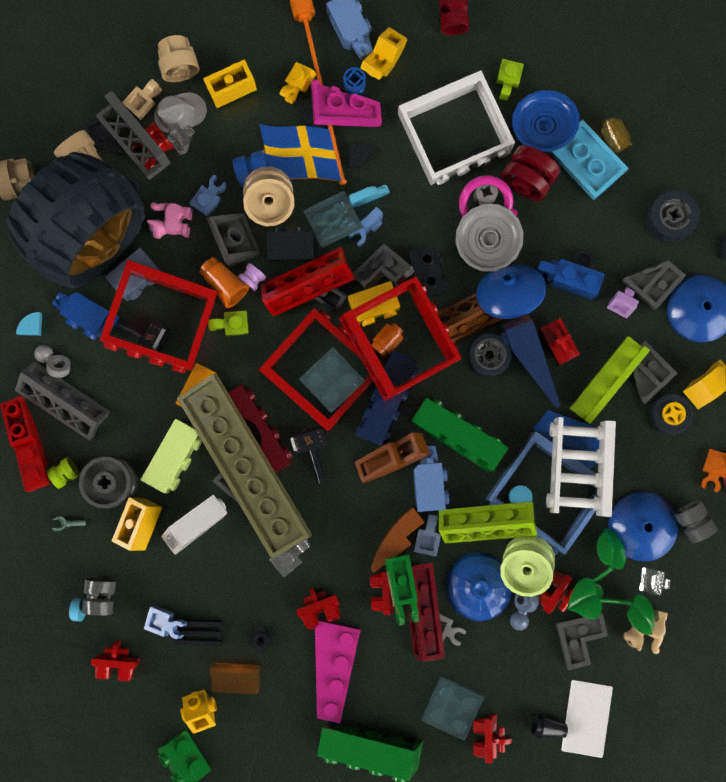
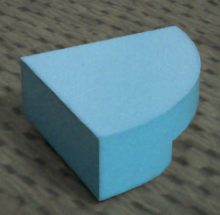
[16,312,42,336]

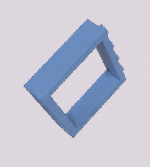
[486,431,597,555]

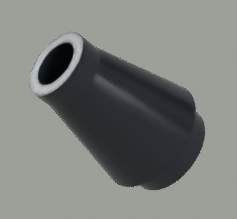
[531,714,568,739]

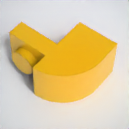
[360,27,408,80]
[683,359,726,409]

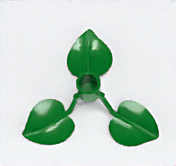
[567,528,655,635]

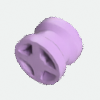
[238,263,267,291]

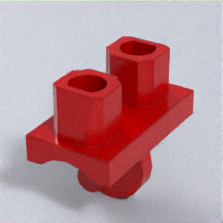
[539,318,580,366]
[370,570,394,615]
[538,571,574,615]
[296,587,340,630]
[91,641,140,681]
[473,714,512,764]

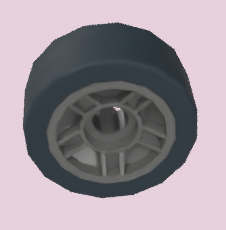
[467,333,512,377]

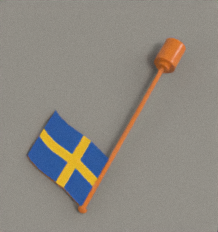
[259,0,347,186]

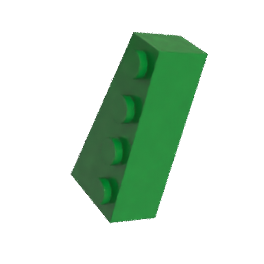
[411,397,508,472]
[317,723,423,782]

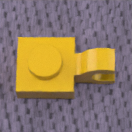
[279,62,316,104]

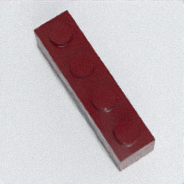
[229,385,293,473]

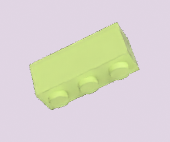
[141,419,202,494]

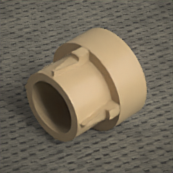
[158,35,200,82]
[54,130,103,161]
[0,158,35,201]

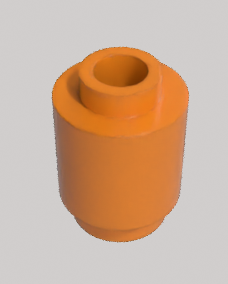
[371,323,404,357]

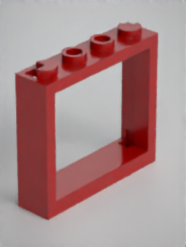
[100,260,218,374]
[339,277,462,401]
[259,308,383,432]

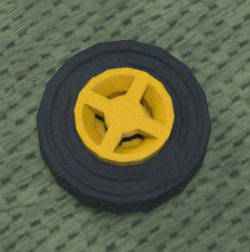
[650,394,693,435]

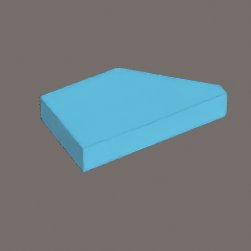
[349,185,390,209]

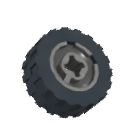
[645,190,700,243]

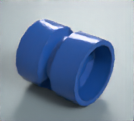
[232,149,270,187]

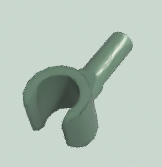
[52,517,86,531]

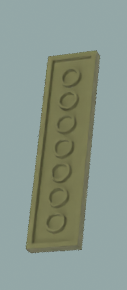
[177,373,312,559]

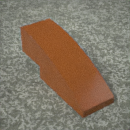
[355,432,430,483]
[371,507,424,572]

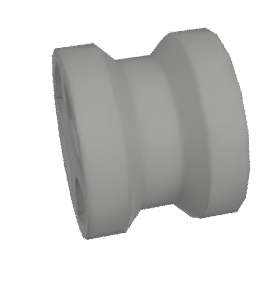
[473,185,498,206]

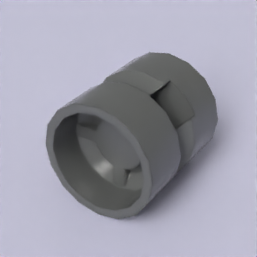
[674,500,718,543]
[82,578,116,616]

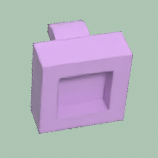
[607,287,639,318]

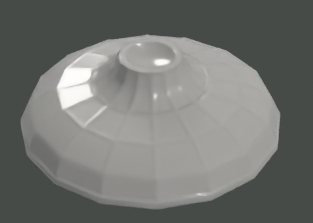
[456,204,523,272]

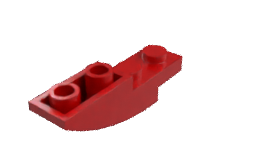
[0,396,51,492]

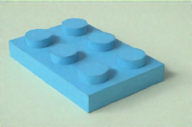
[549,120,629,200]

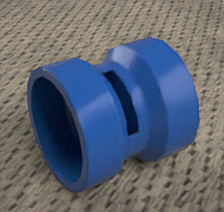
[343,67,366,96]

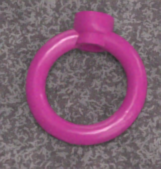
[459,175,518,217]

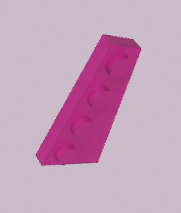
[315,619,360,723]

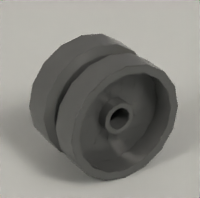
[79,457,138,508]

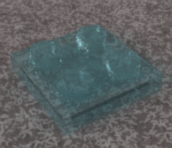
[304,191,363,248]
[299,347,365,413]
[422,676,484,741]

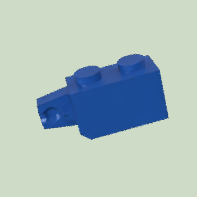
[537,259,605,300]
[52,292,119,340]

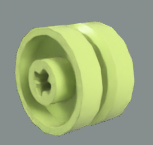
[501,536,555,597]

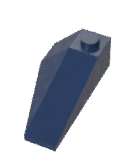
[501,314,561,408]

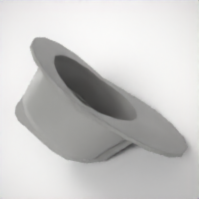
[154,92,207,133]

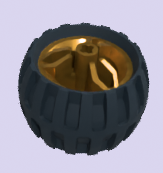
[6,152,145,288]

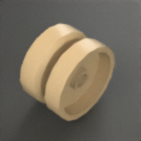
[243,167,294,226]

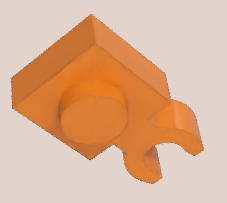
[702,449,726,493]

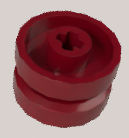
[500,145,561,202]

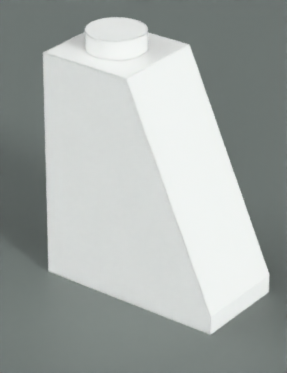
[161,494,227,555]

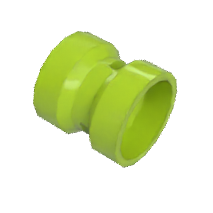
[46,457,80,489]

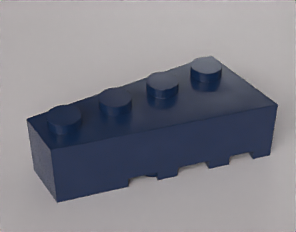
[355,351,420,446]

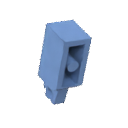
[326,0,373,60]
[413,446,449,512]

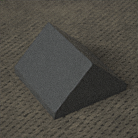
[207,213,261,267]

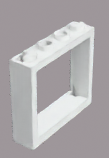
[398,71,515,185]

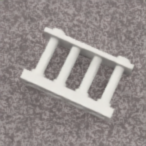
[546,417,616,517]

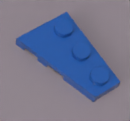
[533,410,617,469]

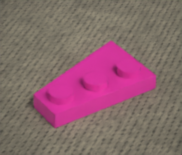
[311,79,382,127]

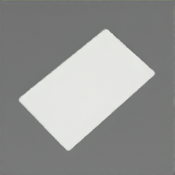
[561,680,613,758]

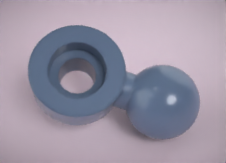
[510,594,539,631]

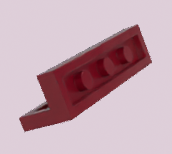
[407,562,445,662]

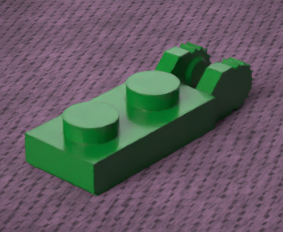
[384,554,419,625]

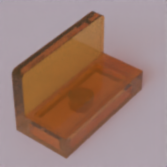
[210,663,260,694]

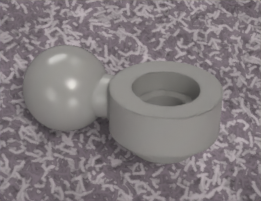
[34,345,71,378]

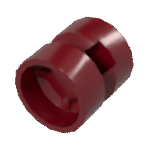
[439,0,470,36]

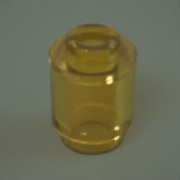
[601,117,632,153]

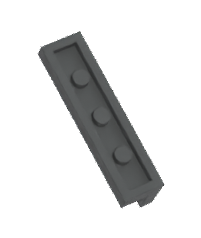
[96,91,171,180]
[15,361,110,441]

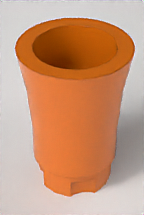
[199,257,250,308]

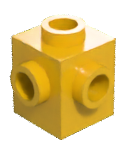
[180,689,217,734]

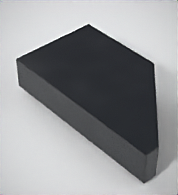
[82,118,123,154]

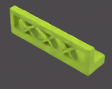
[570,336,650,424]
[439,502,537,543]

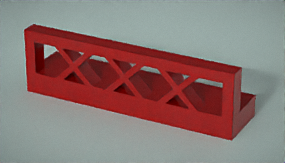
[261,247,355,317]

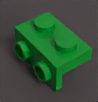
[157,730,211,782]

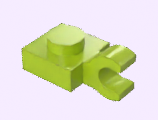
[496,59,524,101]
[208,311,249,336]

